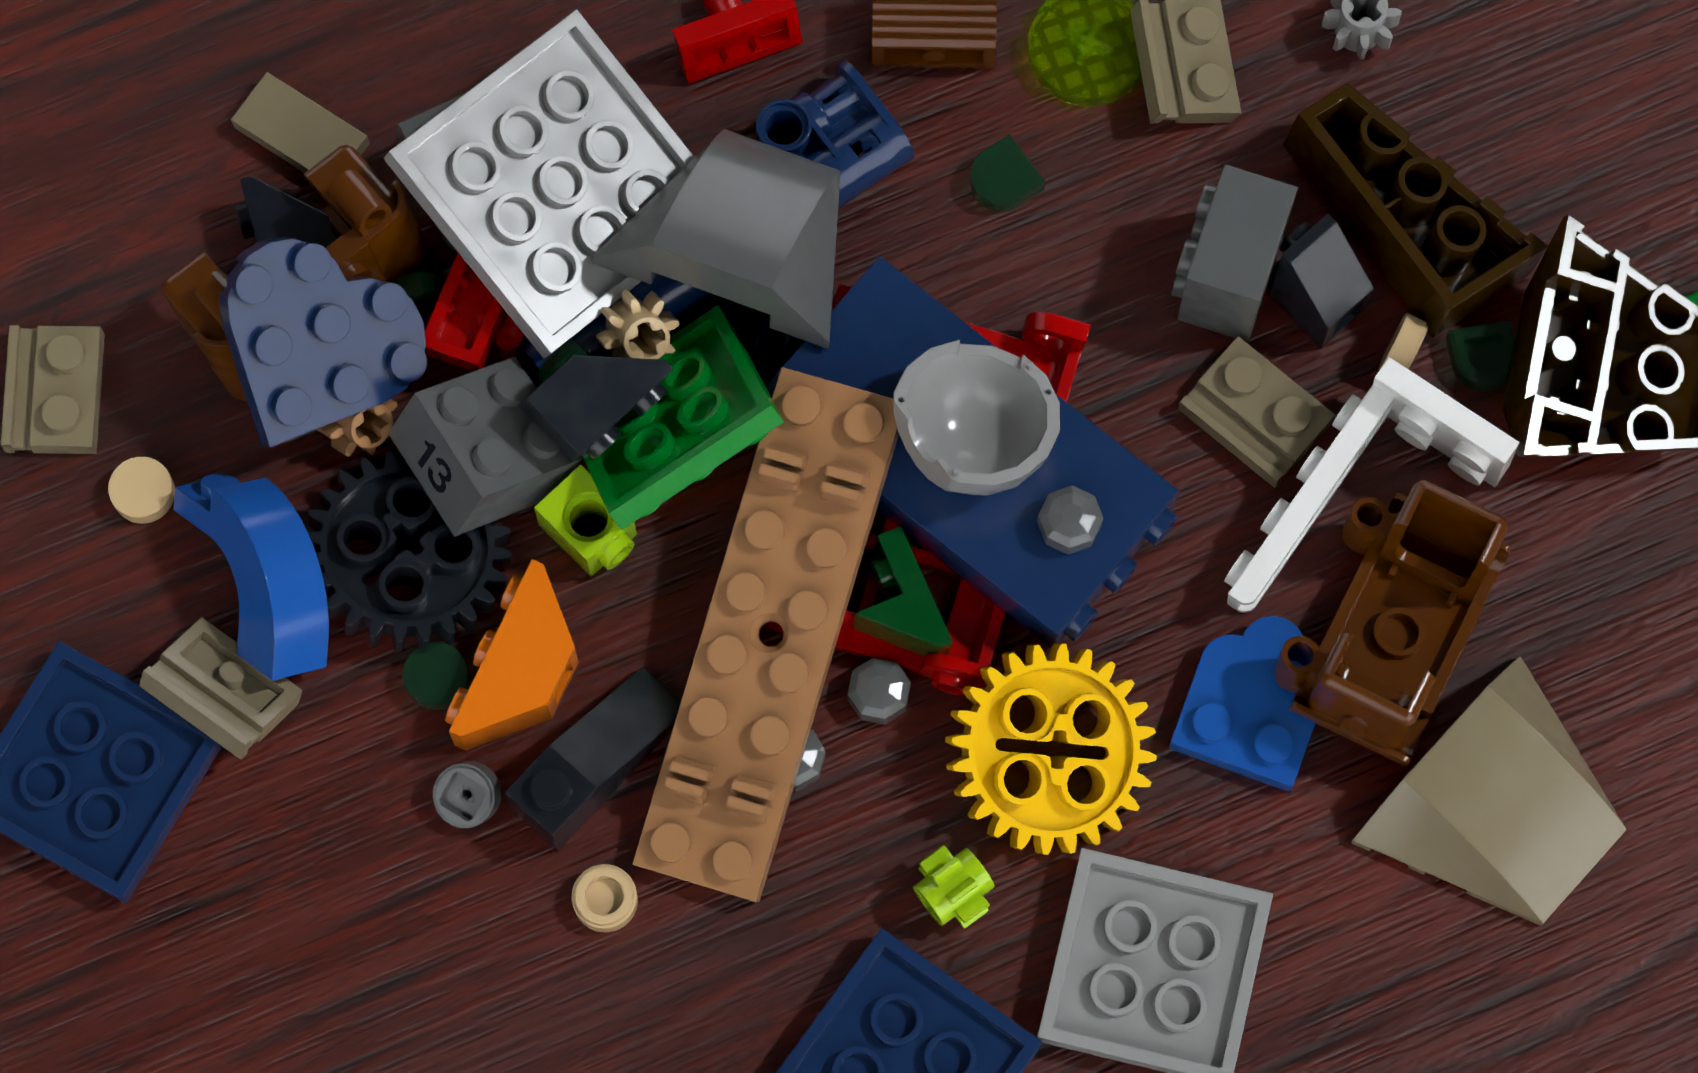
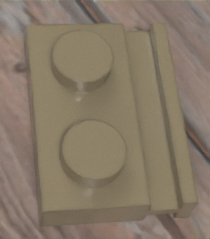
[1130,0,1241,124]
[1,325,105,454]
[1178,336,1335,488]
[139,617,302,760]

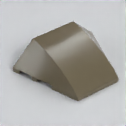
[1351,656,1627,926]

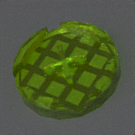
[1027,0,1142,107]

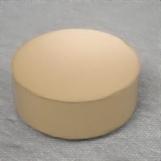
[1378,313,1428,370]
[108,457,175,524]
[572,864,638,933]

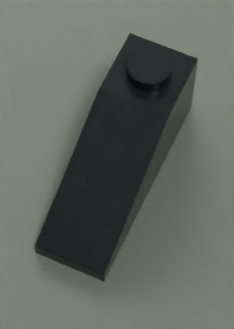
[505,667,681,851]

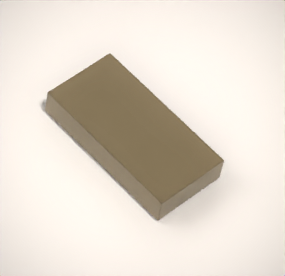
[231,72,370,173]

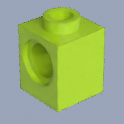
[534,465,637,577]

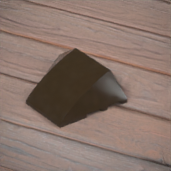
[1502,215,1698,457]

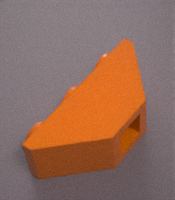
[445,559,579,751]

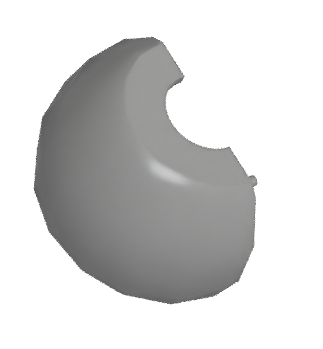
[894,340,1060,496]

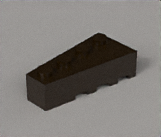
[1283,83,1548,338]

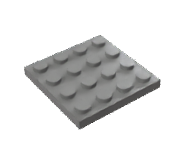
[383,10,694,359]

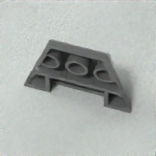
[592,129,841,349]

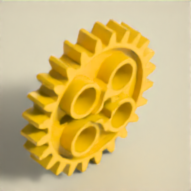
[945,644,1157,855]

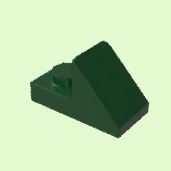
[853,526,953,657]

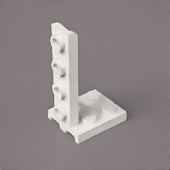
[1224,357,1520,613]

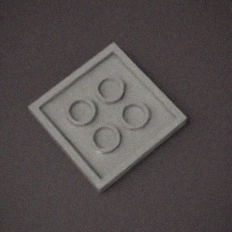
[1037,848,1273,1073]

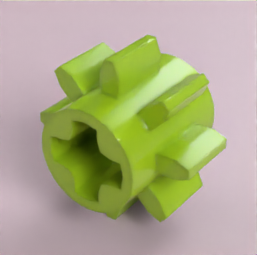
[913,845,995,929]

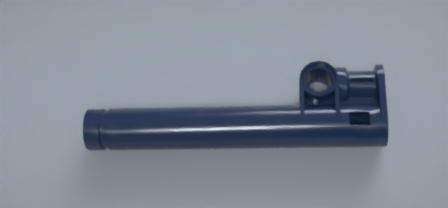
[520,60,914,384]

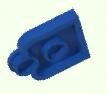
[1168,616,1315,792]

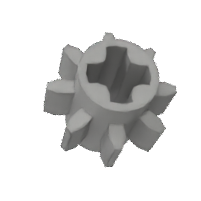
[1322,0,1402,60]

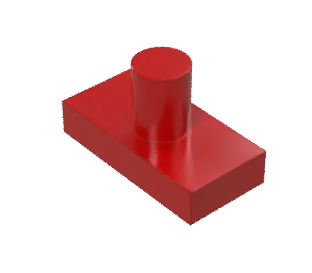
[672,0,803,84]
[424,253,506,372]

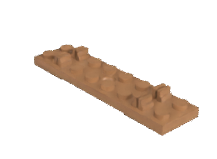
[632,367,899,902]

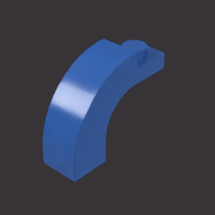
[174,474,329,681]

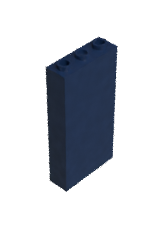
[765,256,1179,648]

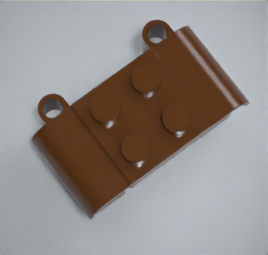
[162,145,430,401]
[1273,481,1511,768]

